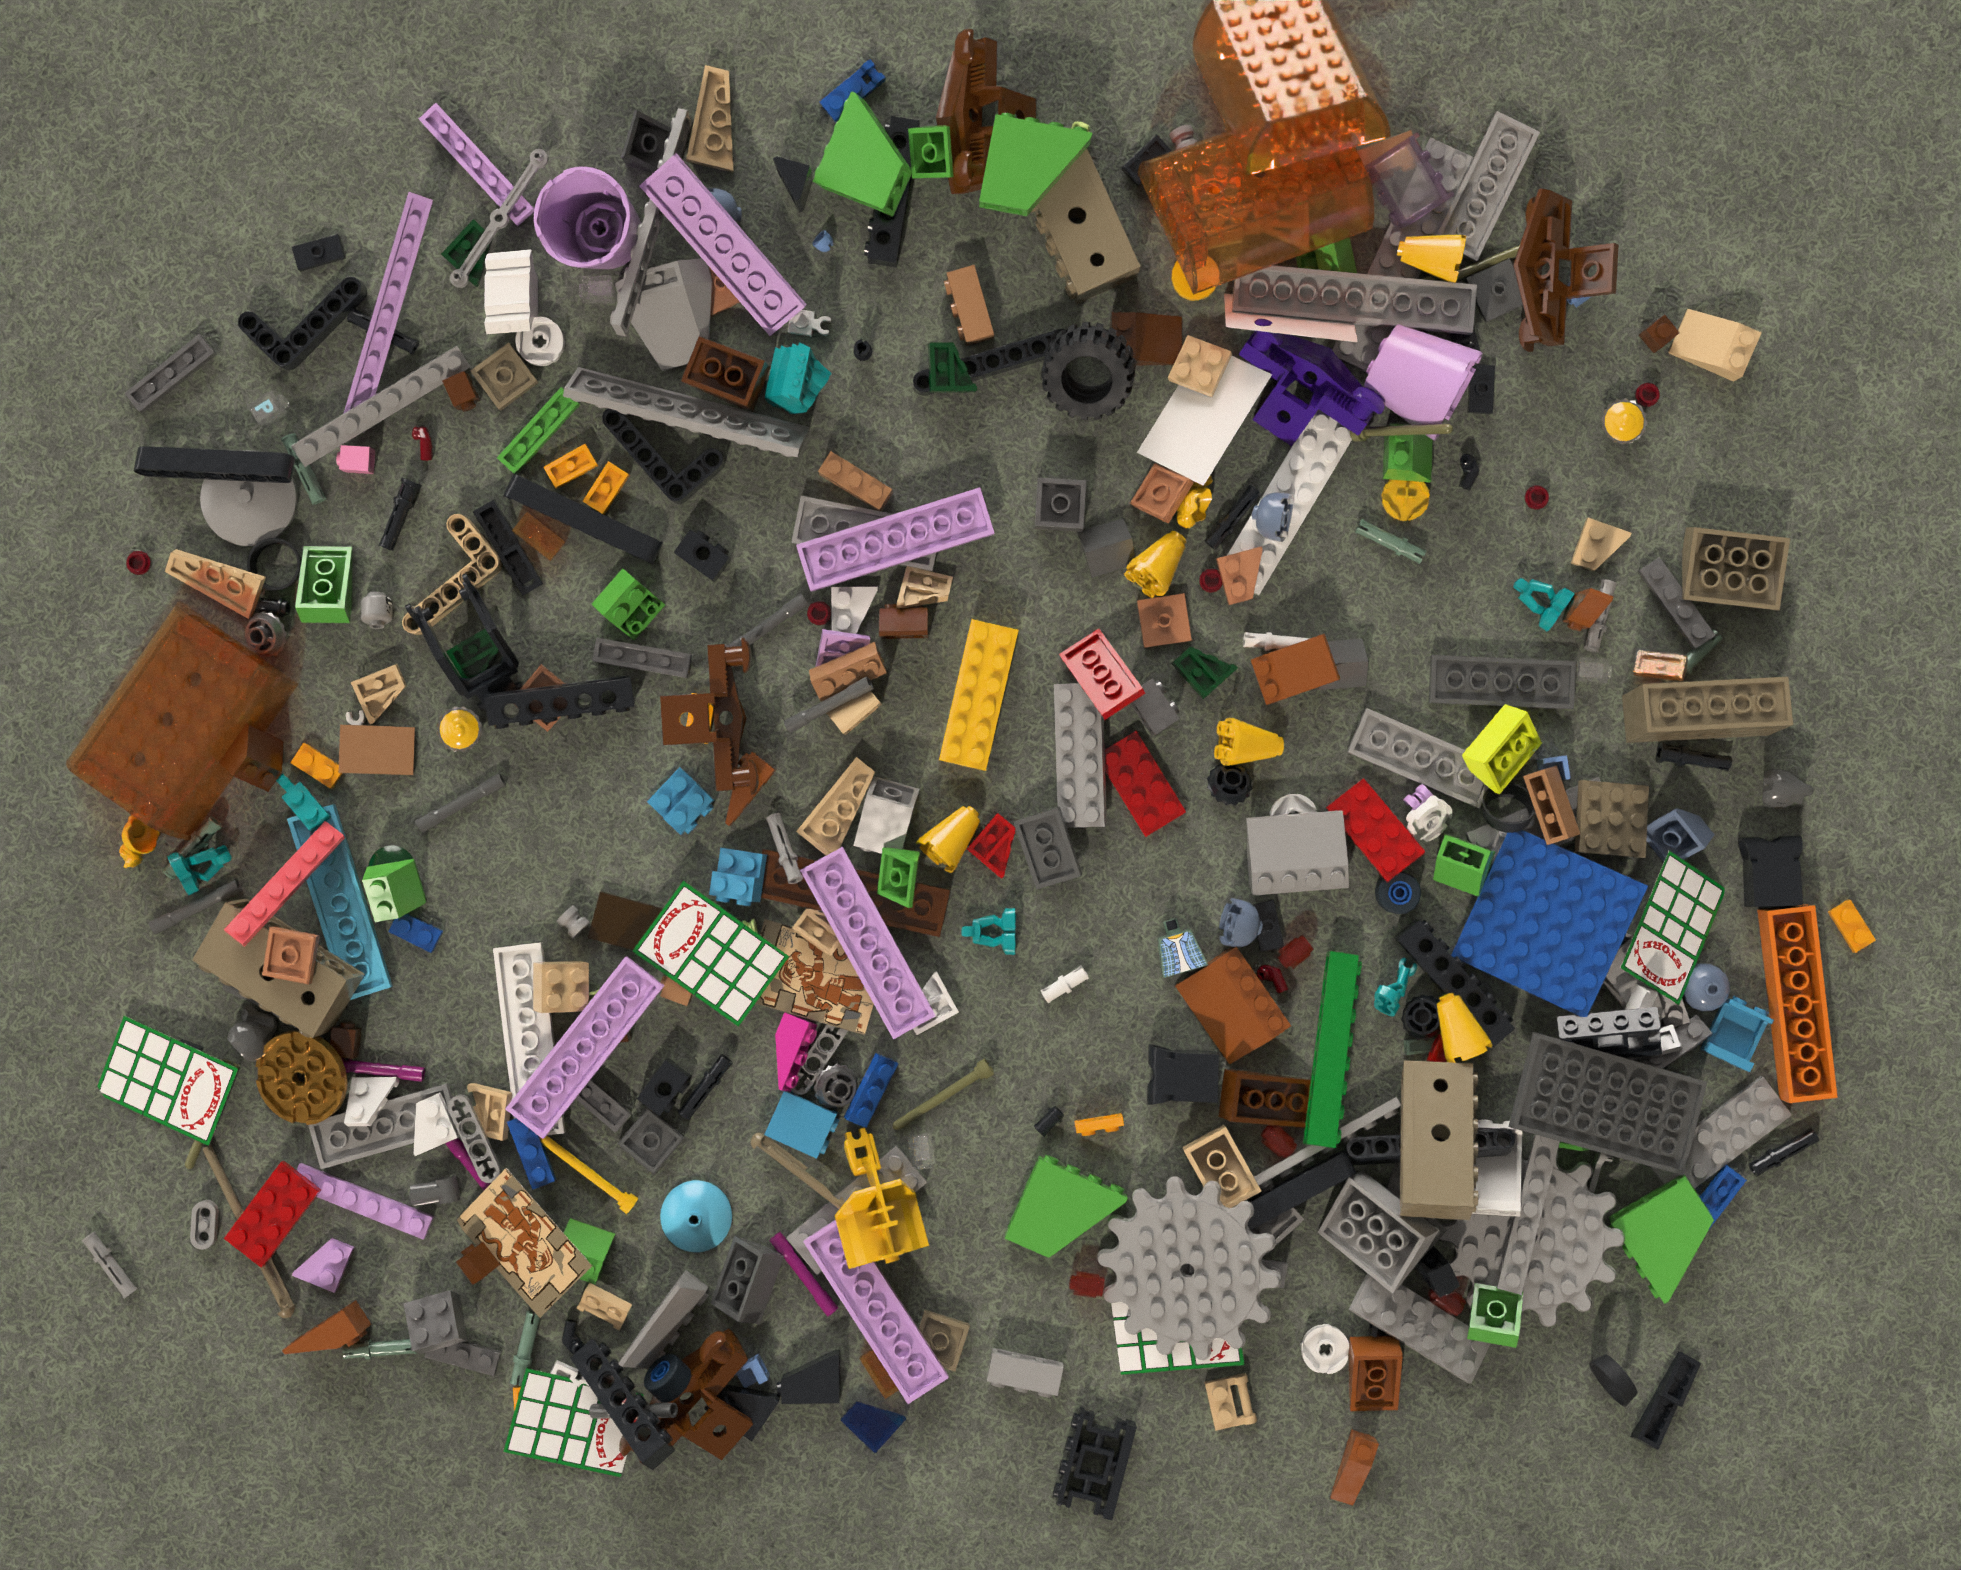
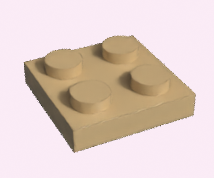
[1168,335,1232,397]

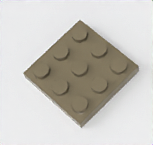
[1575,780,1649,858]

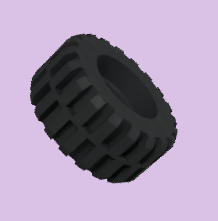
[1041,322,1136,420]

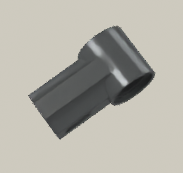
[409,1175,461,1206]

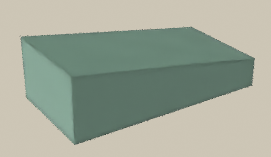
[1403,1039,1435,1055]

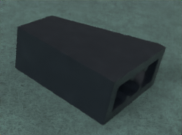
[777,1350,841,1404]
[704,1385,781,1442]

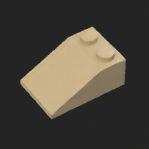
[1668,309,1761,382]
[1182,1124,1261,1208]

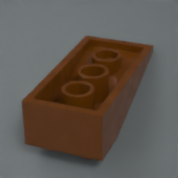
[1218,1069,1311,1127]

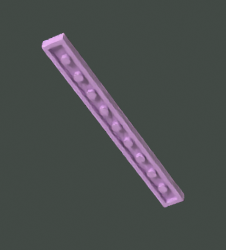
[343,192,433,433]

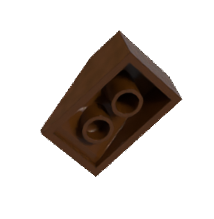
[1110,312,1182,365]
[681,336,770,412]

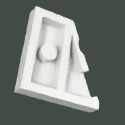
[831,587,878,634]
[913,971,959,1035]
[344,1077,399,1126]
[414,1092,460,1156]

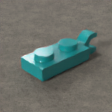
[276,773,331,833]

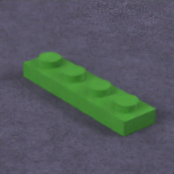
[497,387,580,475]

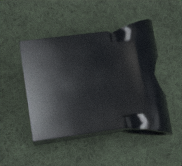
[1738,835,1803,907]
[1147,1044,1219,1105]

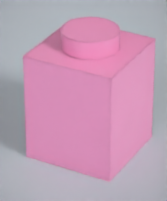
[336,445,375,474]

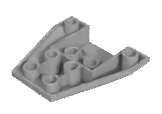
[615,258,713,371]

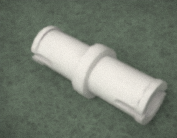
[1041,965,1089,1003]

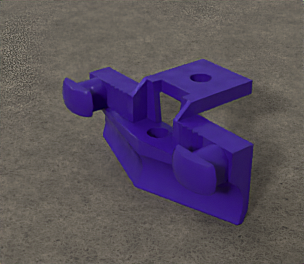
[1239,319,1385,446]

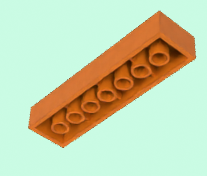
[1757,904,1838,1103]

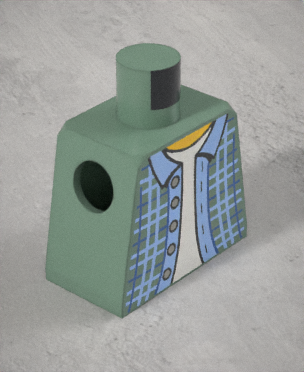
[1157,918,1208,978]

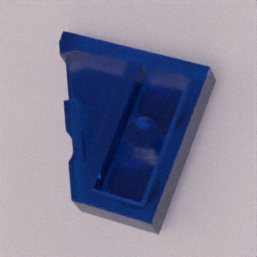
[840,1401,907,1453]

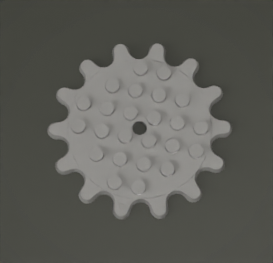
[1439,1151,1625,1327]
[1097,1176,1282,1360]

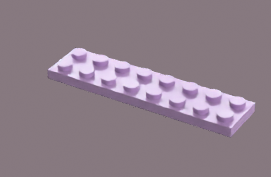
[639,153,807,336]
[796,488,995,592]
[800,847,936,1039]
[505,956,664,1139]
[803,1220,949,1404]

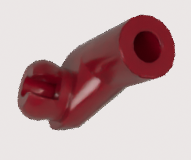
[412,426,433,461]
[1257,965,1288,993]

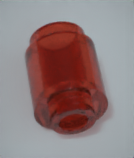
[1278,935,1314,970]
[1261,1125,1297,1159]
[1069,1271,1105,1298]
[1428,1289,1466,1316]

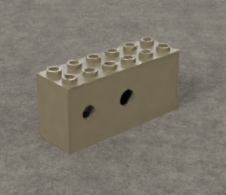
[1030,149,1141,305]
[1622,677,1793,743]
[192,898,365,1038]
[1400,1060,1478,1220]

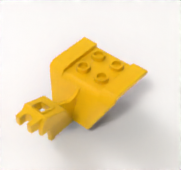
[835,1128,929,1269]

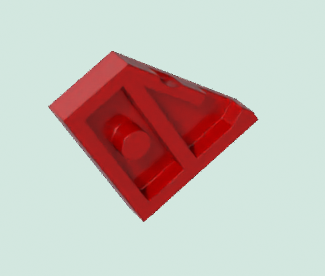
[967,813,1016,879]

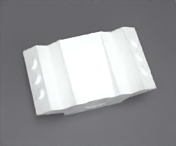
[484,250,538,334]

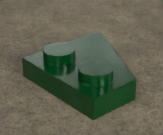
[441,219,492,288]
[928,342,977,393]
[446,629,499,679]
[1171,647,1238,699]

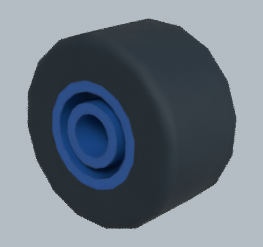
[1375,872,1421,914]
[644,1354,691,1403]

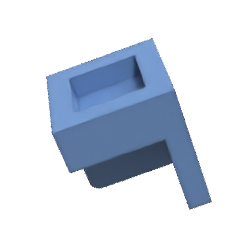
[1537,755,1570,780]
[734,1354,770,1388]

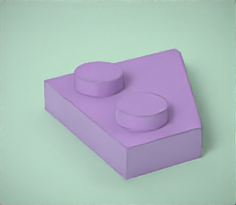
[815,629,870,667]
[292,1238,354,1293]

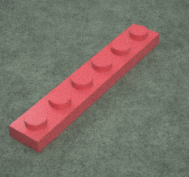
[224,821,345,947]

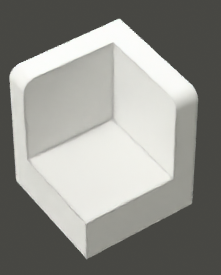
[1625,984,1660,1017]

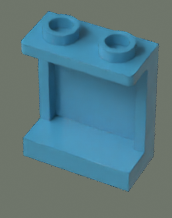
[1700,996,1774,1072]
[764,1091,840,1159]

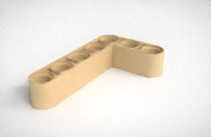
[402,514,503,635]

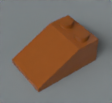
[1251,634,1340,705]
[282,1300,371,1354]
[1348,1336,1403,1411]

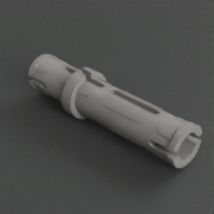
[1583,579,1617,653]
[766,813,803,884]
[81,1231,137,1298]

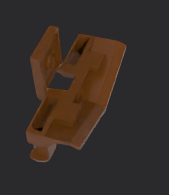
[936,29,1036,194]
[1513,189,1619,352]
[660,638,759,795]
[619,1328,753,1465]

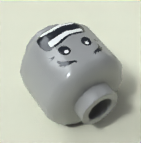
[360,592,393,629]

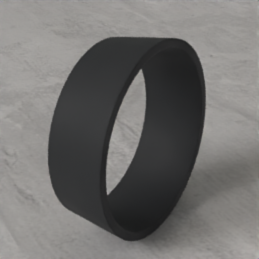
[247,538,302,590]
[1483,783,1535,833]
[1589,1354,1638,1407]

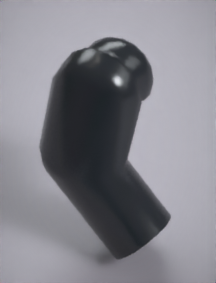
[1459,453,1480,491]
[562,1319,584,1354]

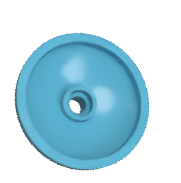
[660,1180,732,1252]

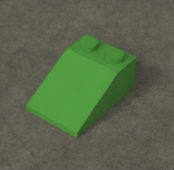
[295,546,353,623]

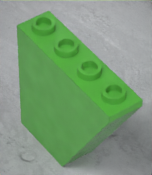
[813,91,913,216]
[979,113,1092,216]
[1005,1155,1128,1258]
[1608,1174,1714,1304]

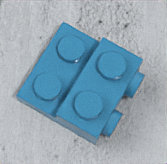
[647,767,715,835]
[709,848,767,906]

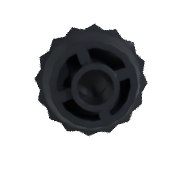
[1207,764,1253,806]
[1401,994,1441,1041]

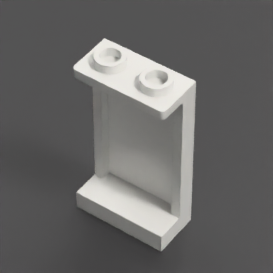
[1472,1120,1522,1217]

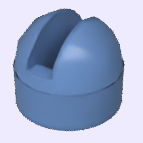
[812,230,834,252]

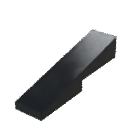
[473,499,543,596]
[1630,1351,1701,1450]

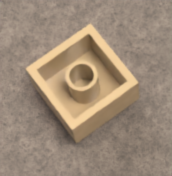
[533,961,589,1013]

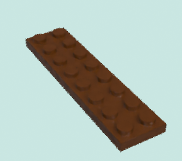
[761,849,950,937]

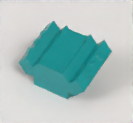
[765,342,832,414]

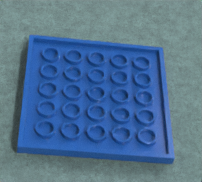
[1451,830,1648,1017]

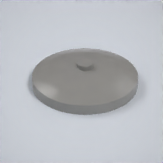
[200,450,298,547]

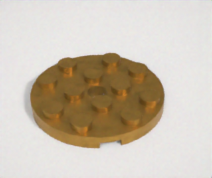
[255,1030,347,1125]

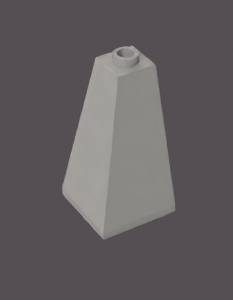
[1603,933,1665,1024]

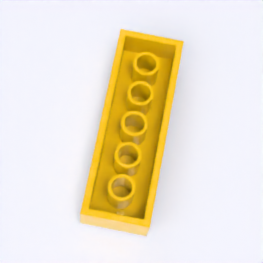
[939,619,1019,771]

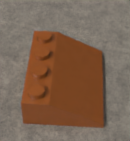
[1175,946,1291,1064]

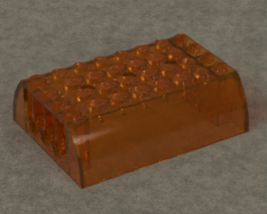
[1193,0,1391,176]
[1138,96,1374,295]
[66,601,299,840]

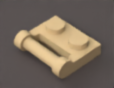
[577,1282,632,1331]
[1204,1373,1257,1431]

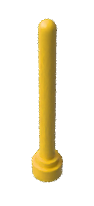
[540,1136,639,1214]

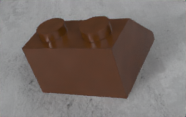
[879,604,929,639]
[219,723,284,792]

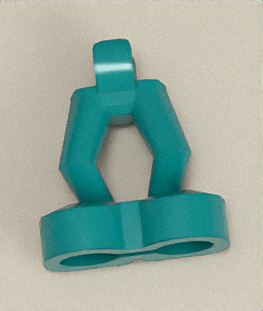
[1513,578,1574,632]
[167,845,232,895]
[961,908,1016,955]
[1374,957,1417,1016]

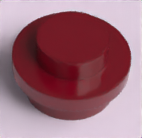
[1635,383,1660,407]
[1524,485,1549,510]
[126,551,151,575]
[1199,569,1223,593]
[807,601,831,625]

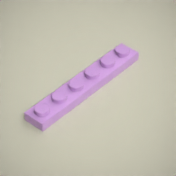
[419,103,534,226]
[297,1163,434,1240]

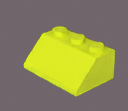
[1462,704,1542,794]

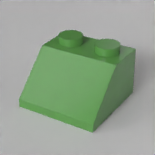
[908,125,953,178]
[1383,423,1433,483]
[362,859,426,922]
[564,1218,615,1284]
[1467,1283,1524,1348]

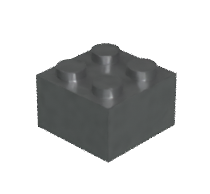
[1035,478,1086,532]
[1130,678,1180,736]
[404,1290,468,1354]

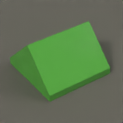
[877,847,920,908]

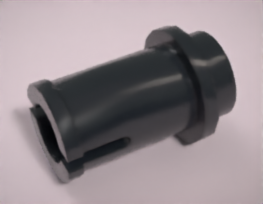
[853,339,872,361]
[257,598,291,617]
[1034,1106,1064,1137]

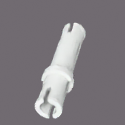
[1243,632,1310,651]

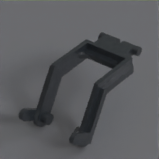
[405,573,522,712]

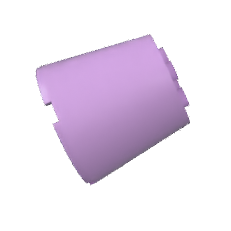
[534,167,641,269]
[1364,324,1483,441]

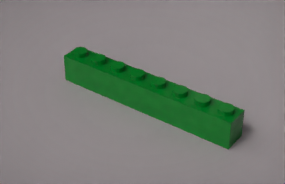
[1303,951,1362,1148]

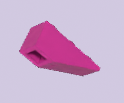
[775,1012,817,1092]

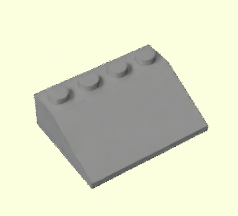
[1246,810,1349,895]
[1318,1171,1439,1294]
[618,1270,709,1369]

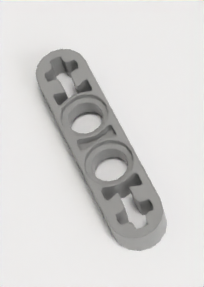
[791,1024,848,1095]
[448,1094,501,1183]

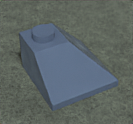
[1646,808,1715,862]

